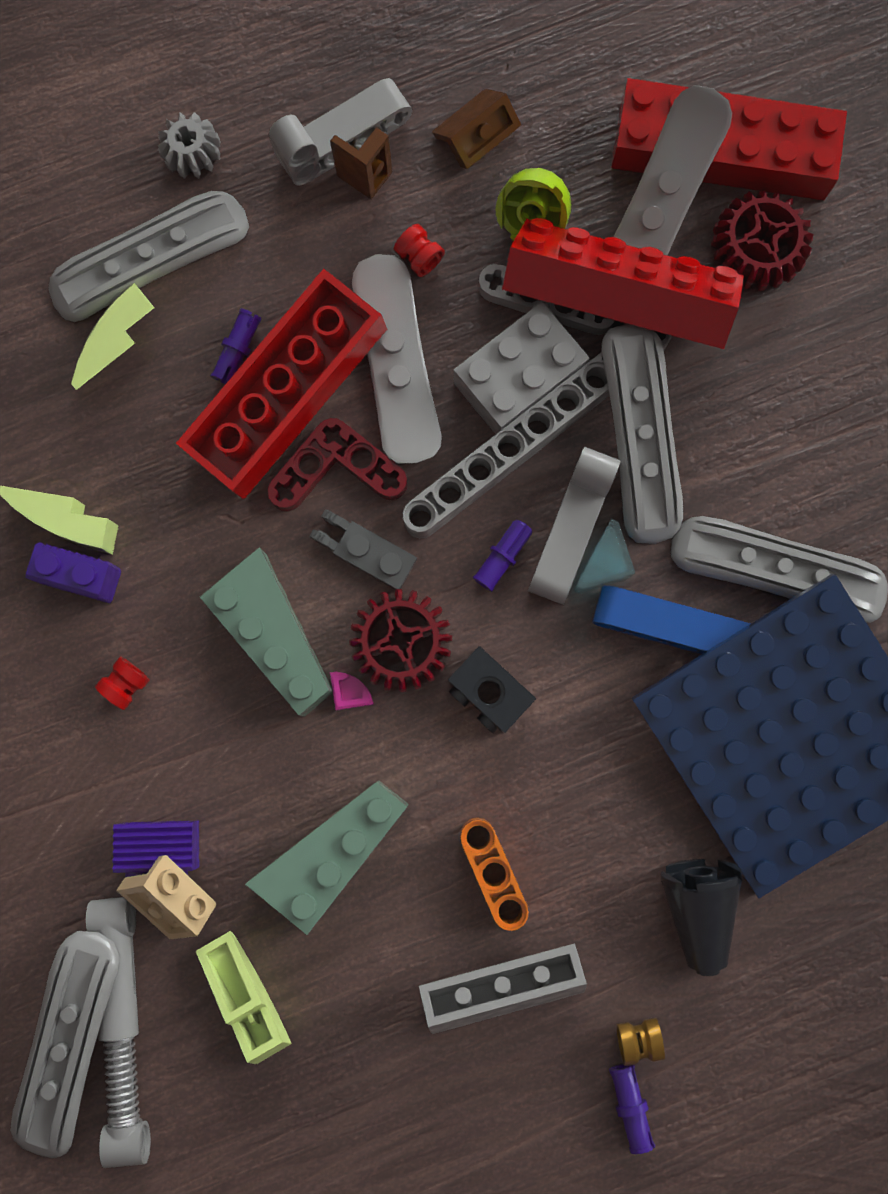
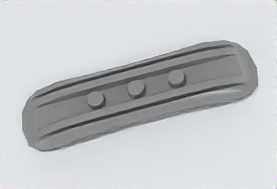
[614,85,732,255]
[48,191,249,322]
[352,254,442,464]
[601,323,683,544]
[671,516,888,623]
[10,931,119,1159]

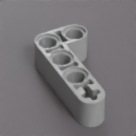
[269,78,413,186]
[528,447,621,605]

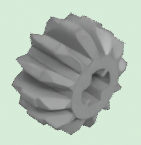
[158,112,221,179]

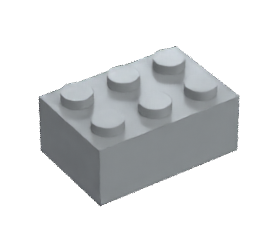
[454,302,590,434]

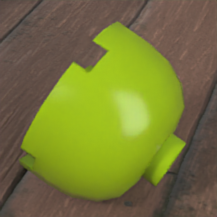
[495,168,572,241]

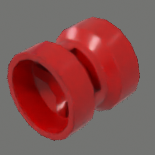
[394,223,445,277]
[95,656,150,710]

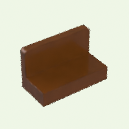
[432,89,521,169]
[330,127,392,200]

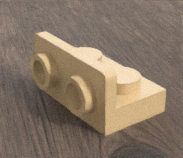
[116,855,216,939]

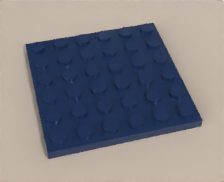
[631,574,888,898]

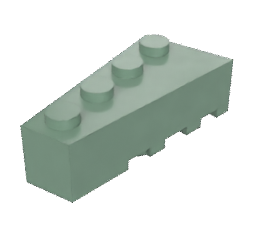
[200,547,333,717]
[245,781,409,935]

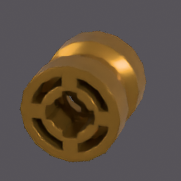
[616,1018,665,1066]

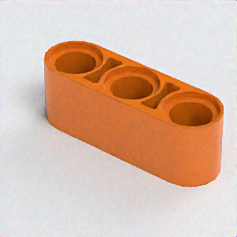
[460,818,529,931]

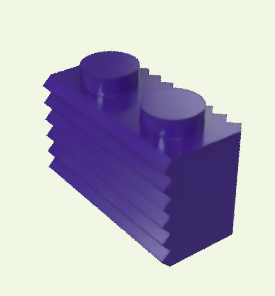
[26,542,121,603]
[112,820,199,878]

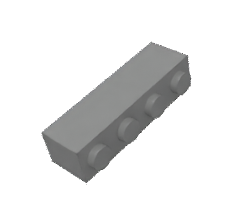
[419,943,587,1034]

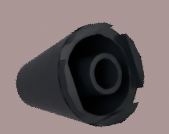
[660,859,742,976]

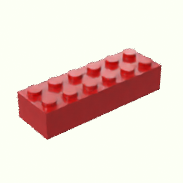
[611,78,847,200]
[502,218,744,349]
[176,268,387,499]

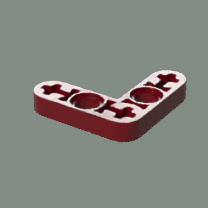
[268,418,407,511]

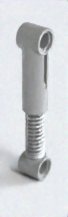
[86,897,151,1168]

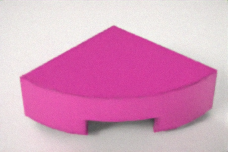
[330,672,374,710]

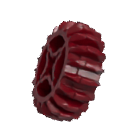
[711,189,814,291]
[349,589,453,693]

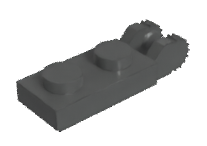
[309,509,417,590]

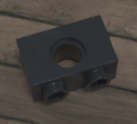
[448,646,537,734]

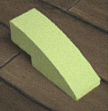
[71,283,154,390]
[0,486,118,555]
[196,931,292,1064]

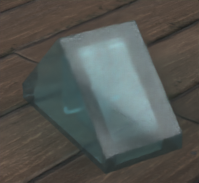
[573,518,635,594]

